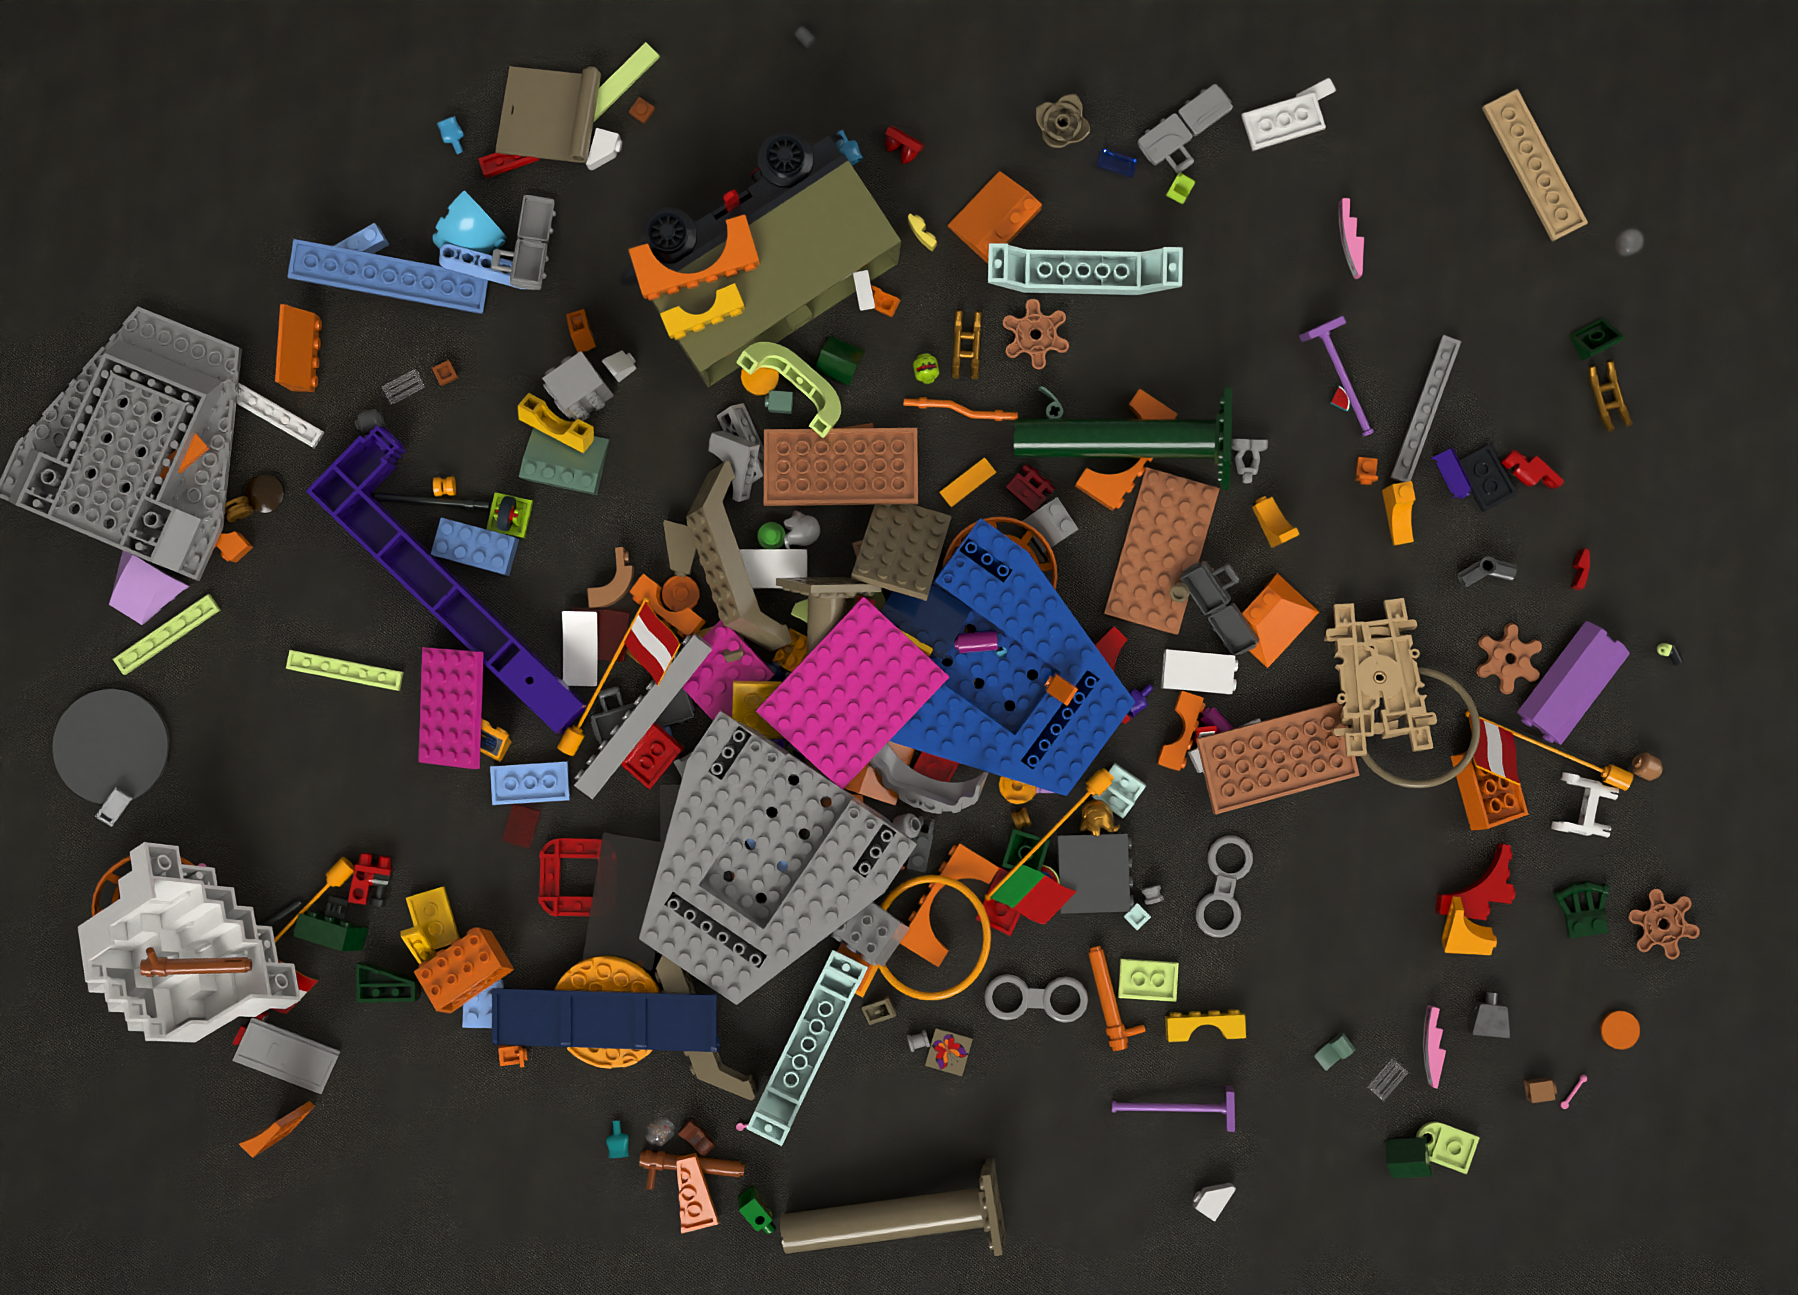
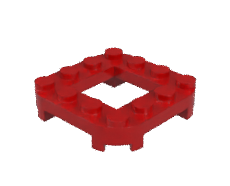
[538,838,619,917]

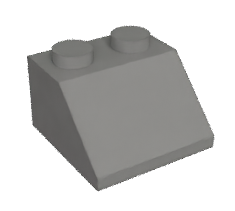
[1023,497,1078,553]

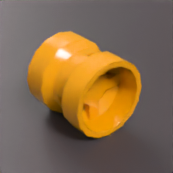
[433,476,456,496]

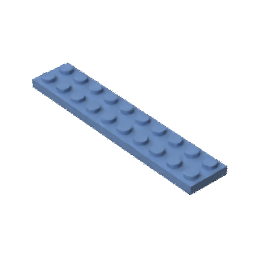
[287,239,488,314]

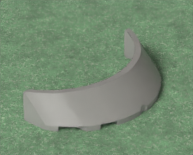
[870,743,988,814]

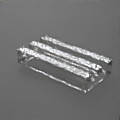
[382,369,425,405]
[1367,1058,1409,1102]

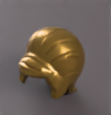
[1080,799,1120,837]

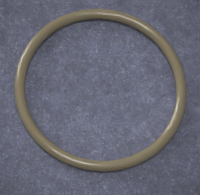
[1361,667,1480,788]

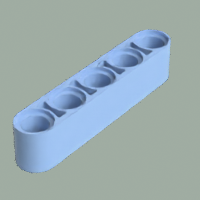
[439,244,524,289]

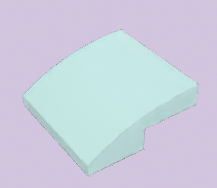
[1092,763,1146,818]

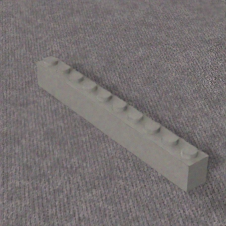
[574,632,713,799]

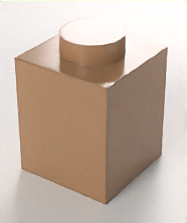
[1524,1077,1557,1103]

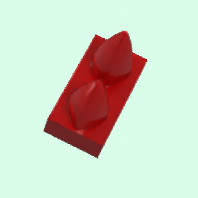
[885,126,925,165]

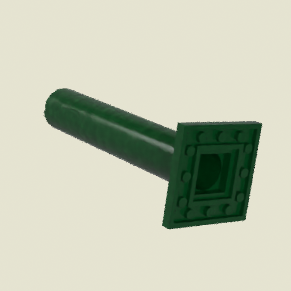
[1014,387,1232,490]

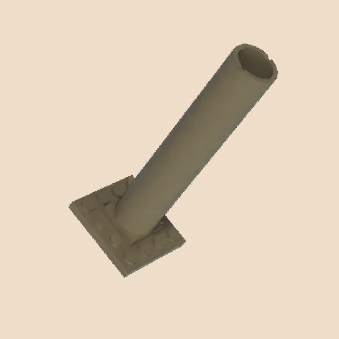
[776,577,881,798]
[780,1158,1006,1256]

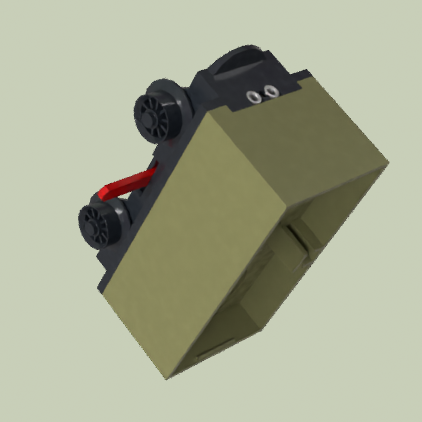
[620,131,901,388]

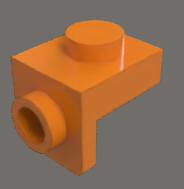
[498,1045,527,1068]

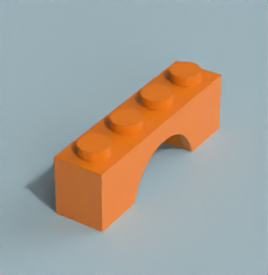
[215,531,253,562]
[629,574,706,639]
[1155,691,1205,771]

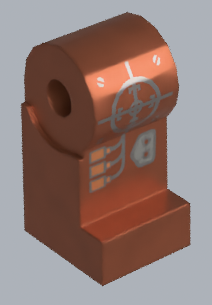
[678,1118,716,1156]

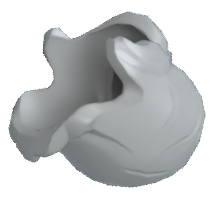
[784,511,820,549]

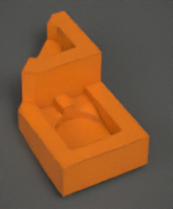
[871,285,900,317]

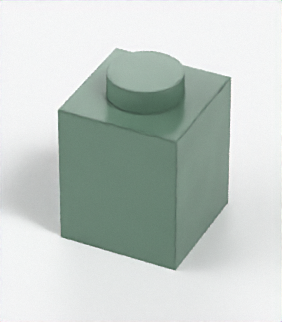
[765,390,794,414]

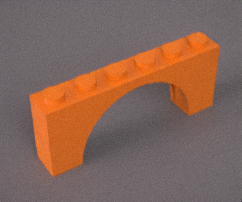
[629,215,760,300]
[1075,389,1178,511]
[900,843,999,967]

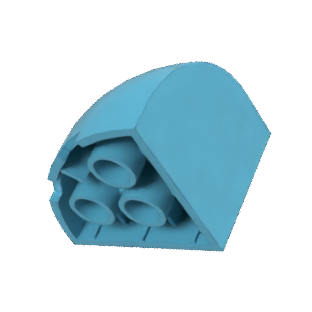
[433,190,507,261]

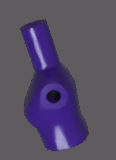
[1127,684,1153,717]

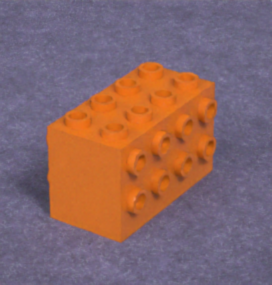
[414,927,514,1013]

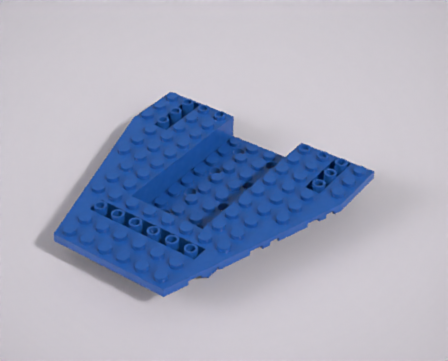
[889,518,1136,796]

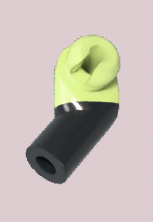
[1657,643,1683,665]

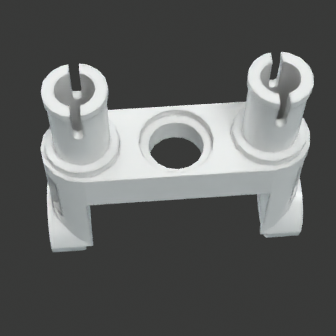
[1551,772,1619,838]

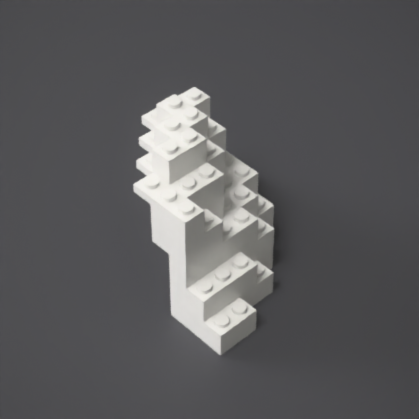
[78,842,300,1042]

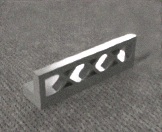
[717,403,764,483]

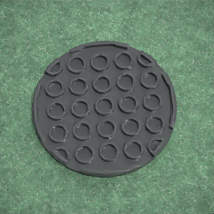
[52,689,170,804]

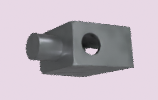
[1468,992,1510,1038]

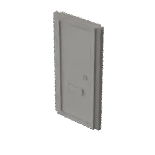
[232,1017,340,1094]

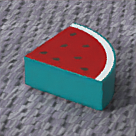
[1330,386,1350,412]

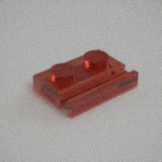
[502,804,541,849]

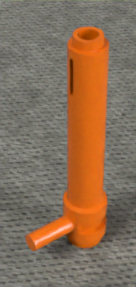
[1088,946,1145,1051]

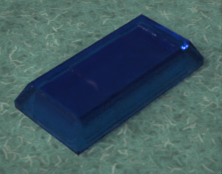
[1097,148,1138,178]

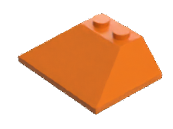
[1242,573,1319,668]

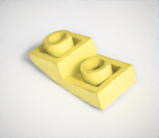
[908,214,937,252]

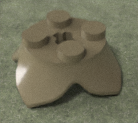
[1036,94,1090,148]

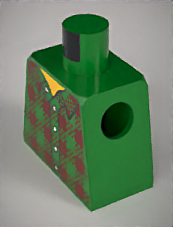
[738,1185,776,1234]

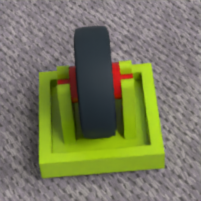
[486,492,533,538]

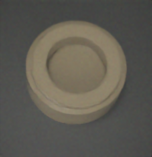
[1169,582,1190,603]

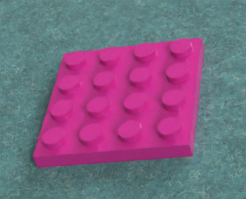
[682,620,776,721]

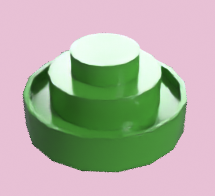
[758,522,786,549]

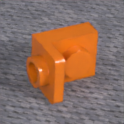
[1355,457,1378,485]

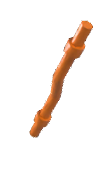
[904,397,1018,421]

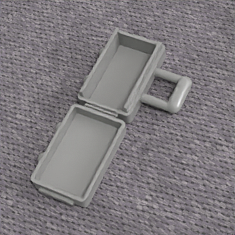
[1137,84,1233,173]
[491,195,556,290]

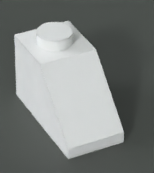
[586,128,623,170]
[602,350,637,382]
[1193,1182,1236,1221]

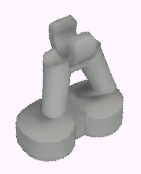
[1231,439,1268,483]

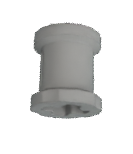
[907,1030,930,1052]

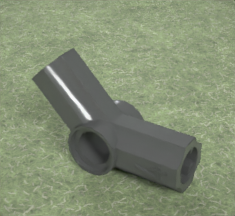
[1457,557,1517,588]

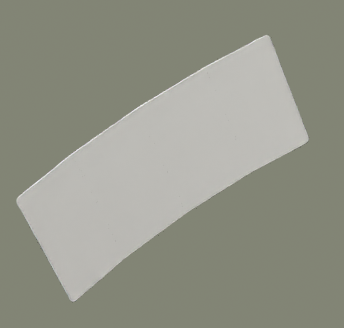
[562,611,598,686]

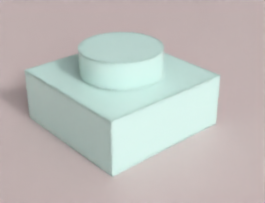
[1123,903,1151,930]

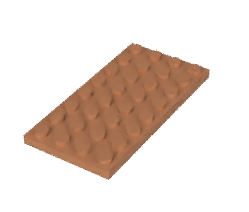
[764,428,918,506]
[1104,467,1220,635]
[1196,702,1360,814]

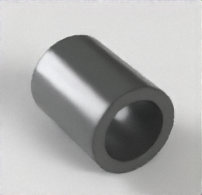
[795,26,816,48]

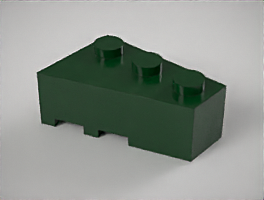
[293,911,369,951]
[356,961,420,1003]

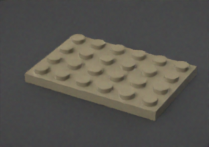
[851,504,951,601]

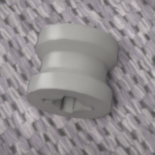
[1141,884,1164,905]

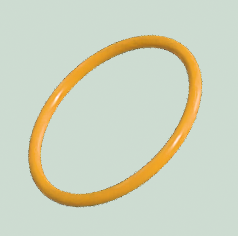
[877,875,991,1000]

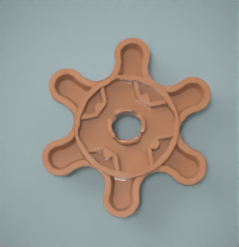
[1002,299,1069,370]
[1476,623,1542,694]
[1628,889,1700,959]

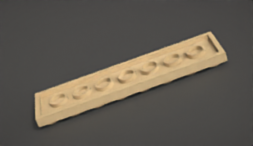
[1482,89,1588,242]

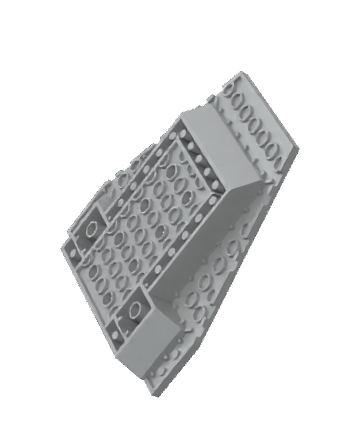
[0,307,242,581]
[639,711,917,1005]

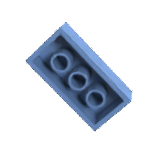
[431,518,519,576]

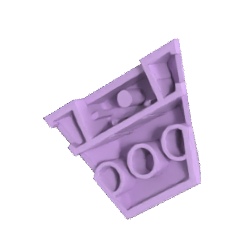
[109,550,189,625]

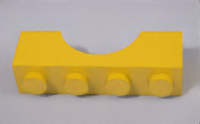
[660,283,745,340]
[518,393,594,454]
[1165,1009,1246,1042]

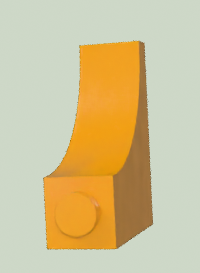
[1382,481,1416,546]
[1252,496,1300,548]
[1441,897,1497,955]

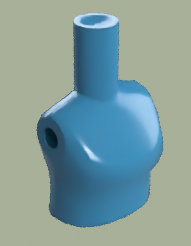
[437,116,464,154]
[836,130,863,165]

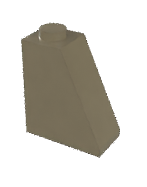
[663,520,698,578]

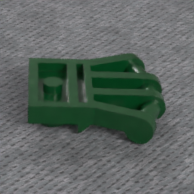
[1553,881,1609,939]

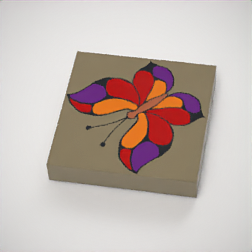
[925,1027,973,1076]

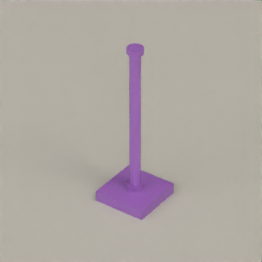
[1299,316,1374,436]
[1112,1085,1235,1132]

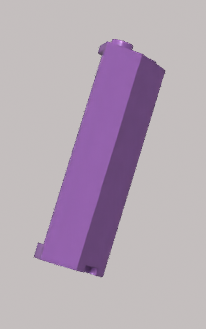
[1518,621,1630,745]

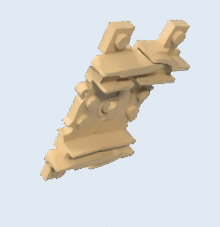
[1324,598,1437,757]

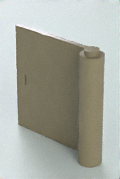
[495,66,601,163]

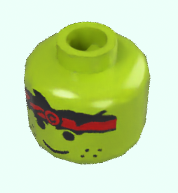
[913,354,939,384]

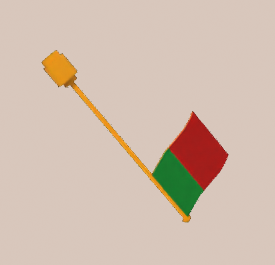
[985,768,1114,925]

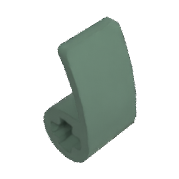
[1038,386,1063,419]
[1314,1033,1356,1071]

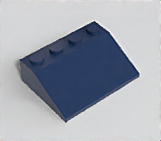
[880,584,972,660]

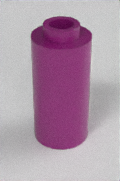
[954,631,998,653]
[1200,707,1234,733]

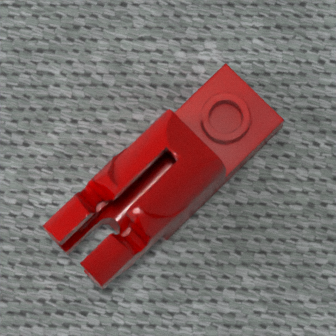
[1501,449,1565,489]

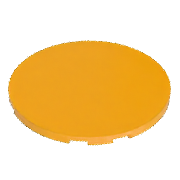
[555,956,661,1069]

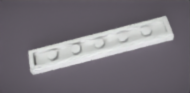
[236,383,324,448]

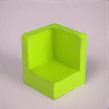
[1167,172,1195,204]

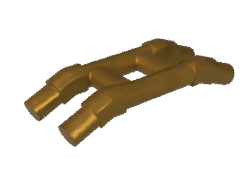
[952,310,982,379]
[1588,360,1633,432]

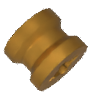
[1010,808,1032,830]

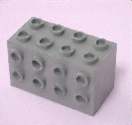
[542,351,614,421]
[831,902,910,967]

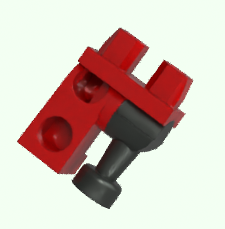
[348,852,393,907]

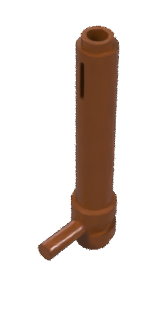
[140,947,252,977]
[639,1149,745,1190]

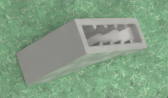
[708,431,760,502]

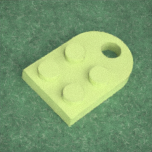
[1416,1121,1480,1174]

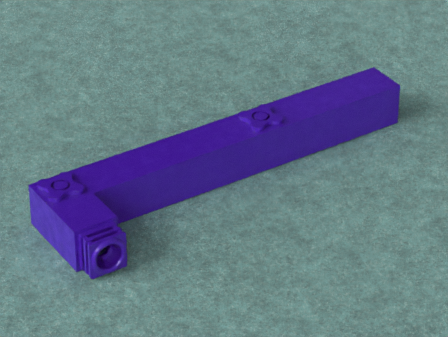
[306,425,588,734]

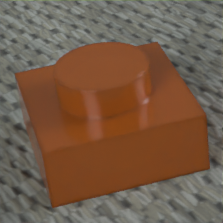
[629,97,656,125]
[432,360,459,386]

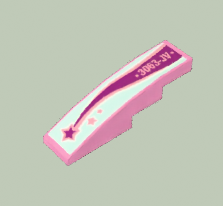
[1339,198,1364,279]
[1423,1004,1446,1088]

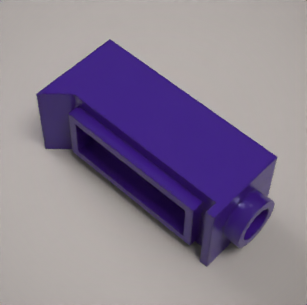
[1431,447,1473,499]

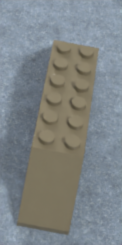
[686,461,793,652]
[655,955,758,1100]

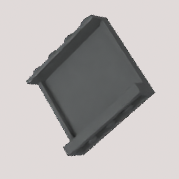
[1057,833,1134,914]

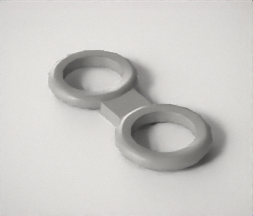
[1196,835,1253,937]
[984,974,1088,1023]

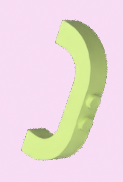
[736,342,841,438]

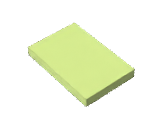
[1118,958,1179,1002]

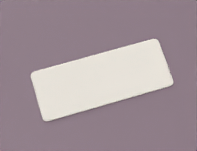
[1296,78,1336,101]
[853,270,875,311]

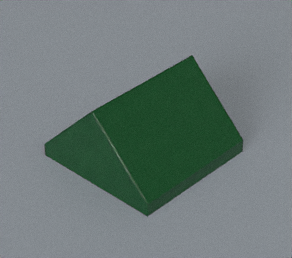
[1569,317,1625,361]
[815,336,865,386]
[1001,829,1050,871]
[1386,1137,1432,1178]

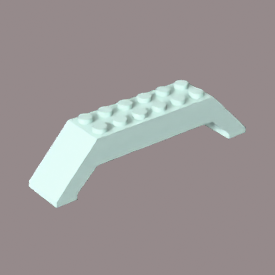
[988,243,1183,295]
[746,950,868,1146]

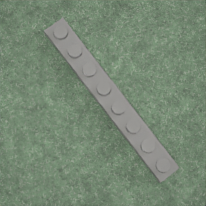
[1390,335,1461,483]

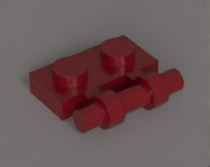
[1005,464,1055,513]

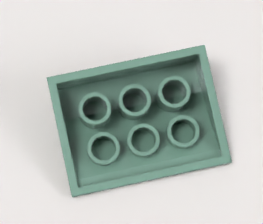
[519,427,609,495]

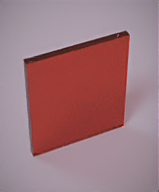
[572,607,630,662]

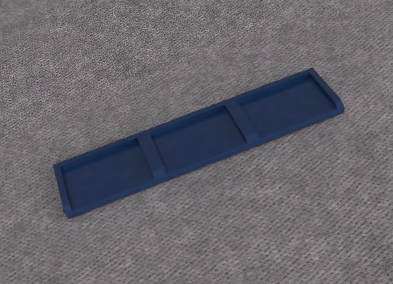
[492,988,720,1052]

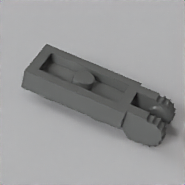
[907,816,935,873]

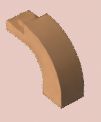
[588,547,634,609]

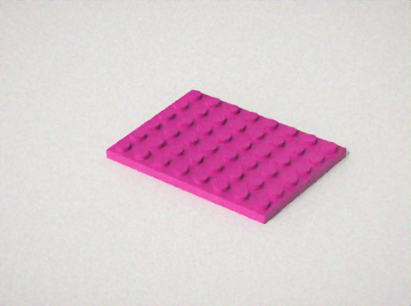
[756,596,949,789]

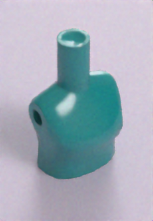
[606,1121,629,1158]

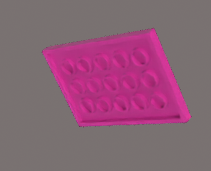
[419,647,484,769]

